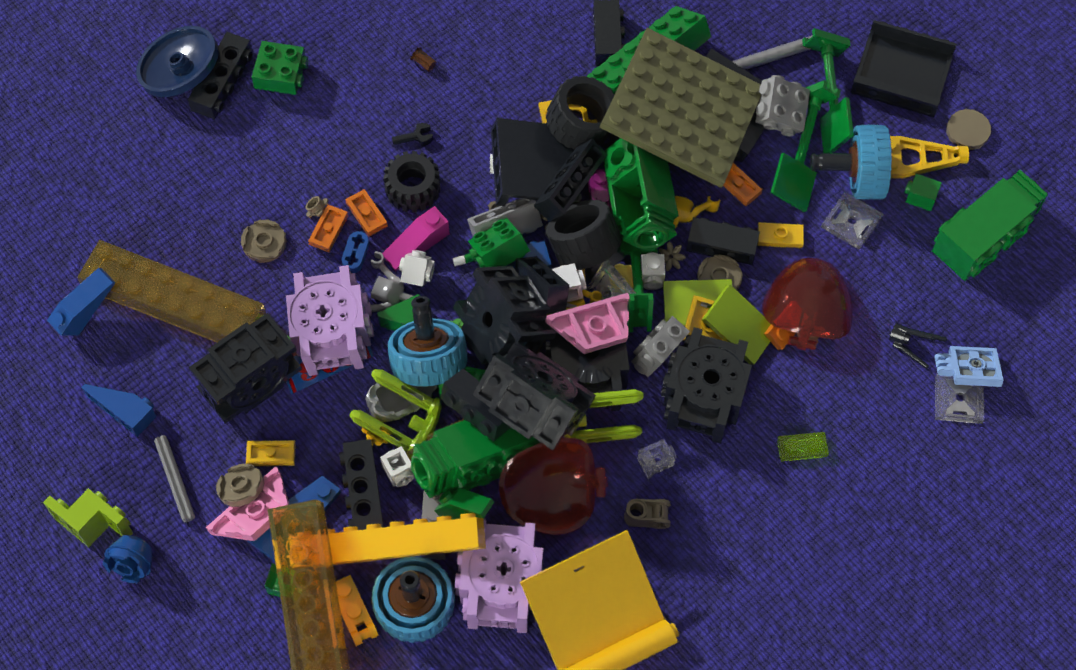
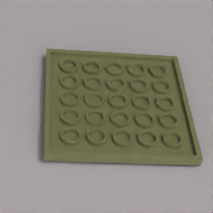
[600,28,761,188]

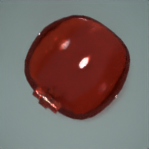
[762,258,853,351]
[499,438,608,535]

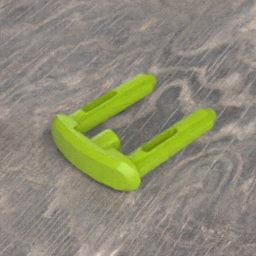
[350,369,441,457]
[564,389,644,449]

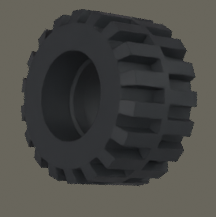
[383,151,441,213]

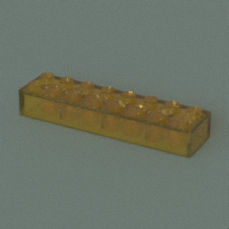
[77,240,266,342]
[267,499,350,670]

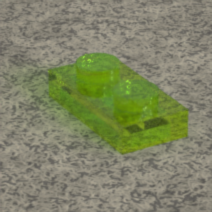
[777,432,829,462]

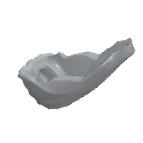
[366,383,438,422]

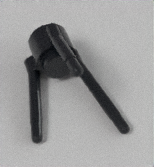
[889,323,947,369]

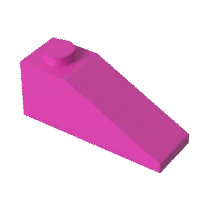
[382,206,449,271]

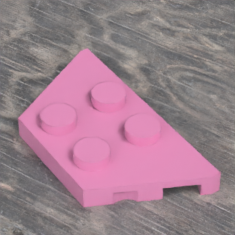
[545,293,629,354]
[206,466,291,541]

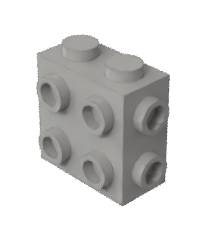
[756,75,810,136]
[631,316,690,377]

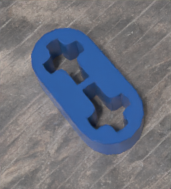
[342,231,369,273]

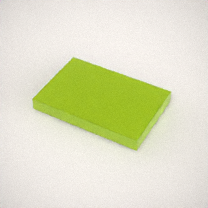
[663,279,732,326]
[702,284,772,365]

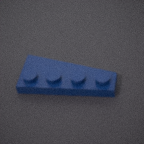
[246,476,342,565]

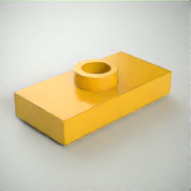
[758,222,804,248]
[246,440,296,466]

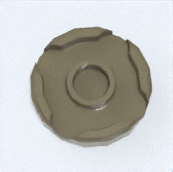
[946,109,991,150]
[241,220,286,263]
[697,254,743,290]
[216,464,265,507]

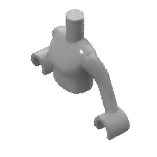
[371,251,413,312]

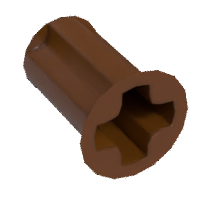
[411,47,436,72]

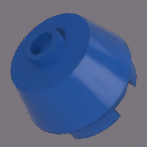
[103,535,152,583]

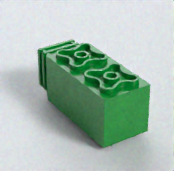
[603,138,679,253]
[932,170,1048,281]
[410,420,540,499]

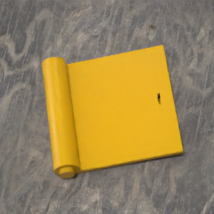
[520,530,679,670]

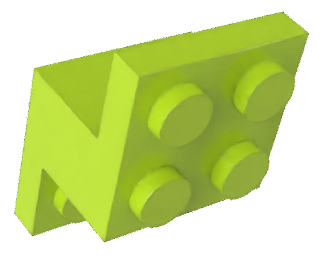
[43,488,133,548]

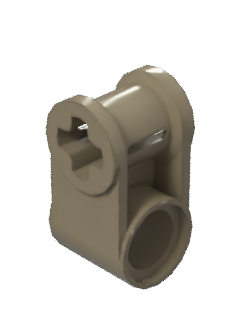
[624,499,671,529]

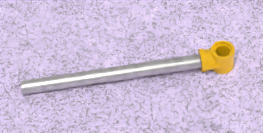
[732,35,813,70]

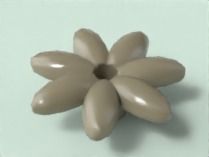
[659,242,686,271]

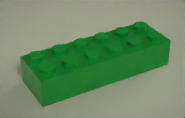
[587,6,711,95]

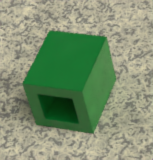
[904,174,942,211]

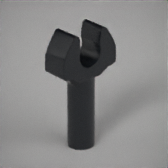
[391,123,433,146]

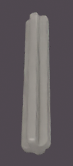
[154,435,195,522]

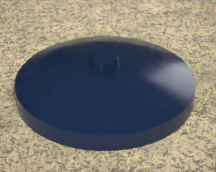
[136,26,219,97]

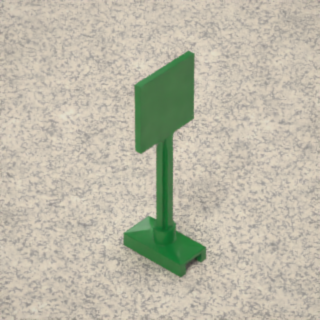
[802,28,854,153]
[771,80,841,212]
[617,225,658,332]

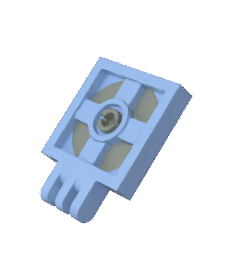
[935,346,1003,387]

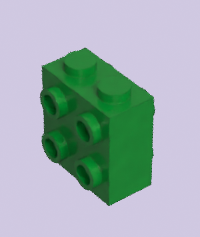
[252,41,309,95]
[468,218,530,267]

